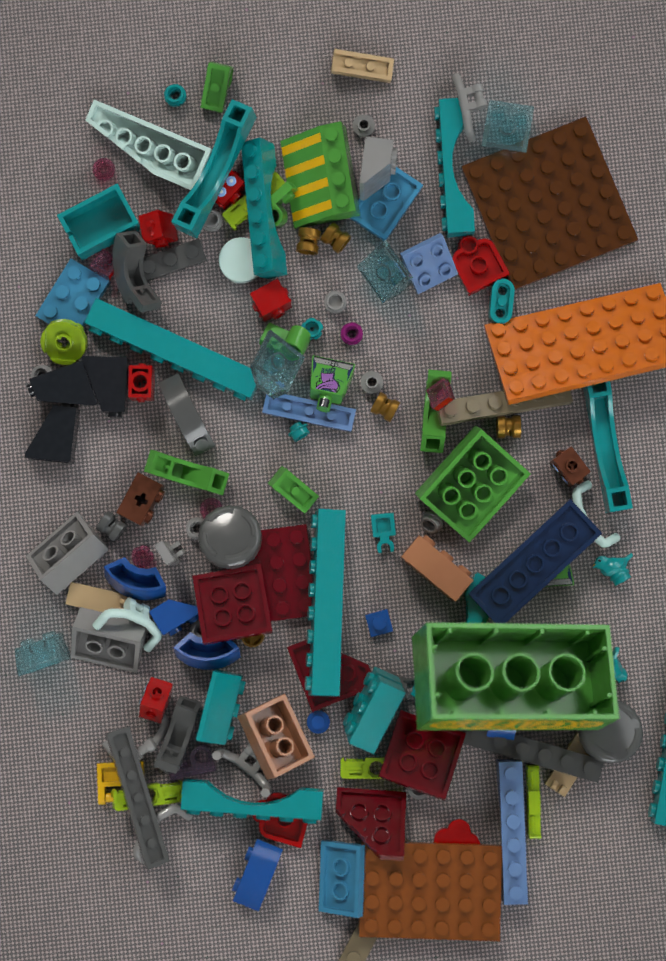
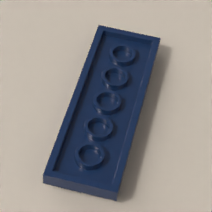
[468,499,602,623]

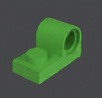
[200,62,234,113]
[271,181,298,228]
[259,322,311,362]
[267,466,319,514]

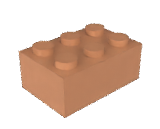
[400,535,473,602]
[237,694,315,780]

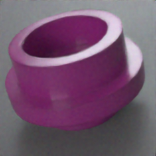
[341,322,363,345]

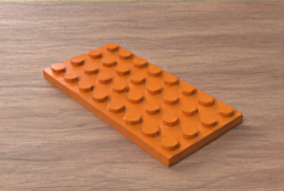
[484,283,666,405]

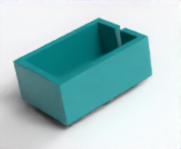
[57,183,141,261]
[343,666,406,754]

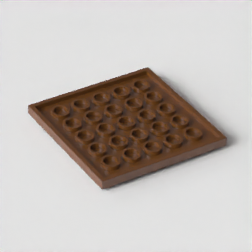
[461,116,639,290]

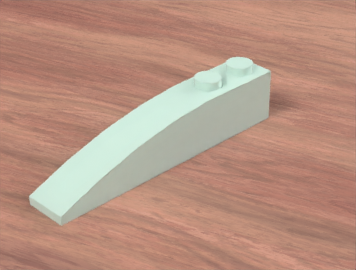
[85,100,212,190]

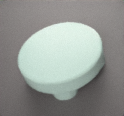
[219,237,258,283]

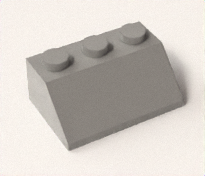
[359,137,398,201]
[26,511,109,595]
[70,607,147,673]

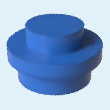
[307,710,330,734]

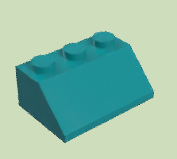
[196,669,246,745]

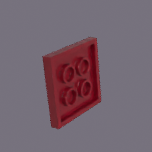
[192,564,273,645]
[378,710,466,800]

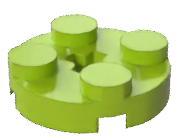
[40,319,87,365]

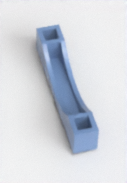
[496,759,528,905]

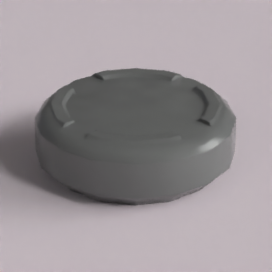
[198,505,262,569]
[578,700,643,764]

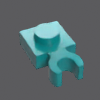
[371,512,396,553]

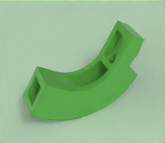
[420,369,452,453]
[144,449,229,495]

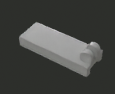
[154,540,186,566]

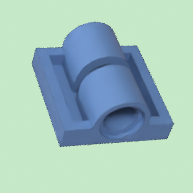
[400,233,458,294]

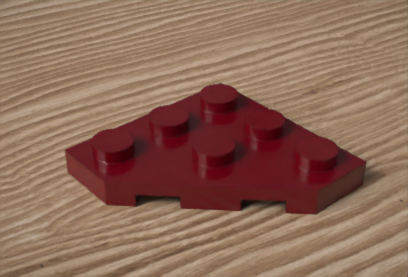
[287,640,371,712]
[335,787,406,861]

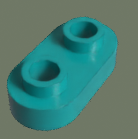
[488,279,515,324]

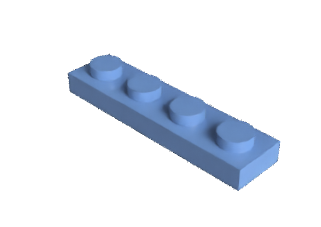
[262,390,356,432]

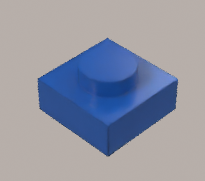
[365,609,393,637]

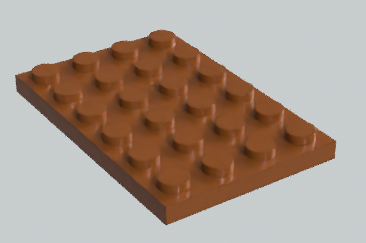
[359,841,502,942]

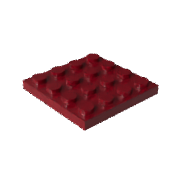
[220,524,313,621]

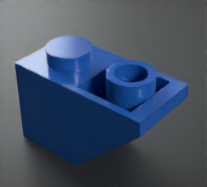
[149,599,199,636]

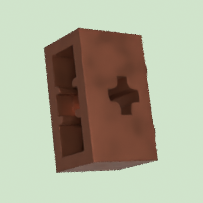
[116,472,165,526]

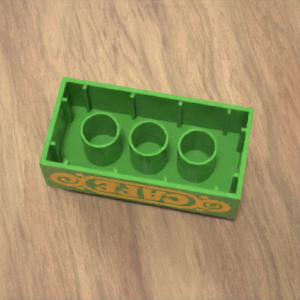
[412,623,619,730]

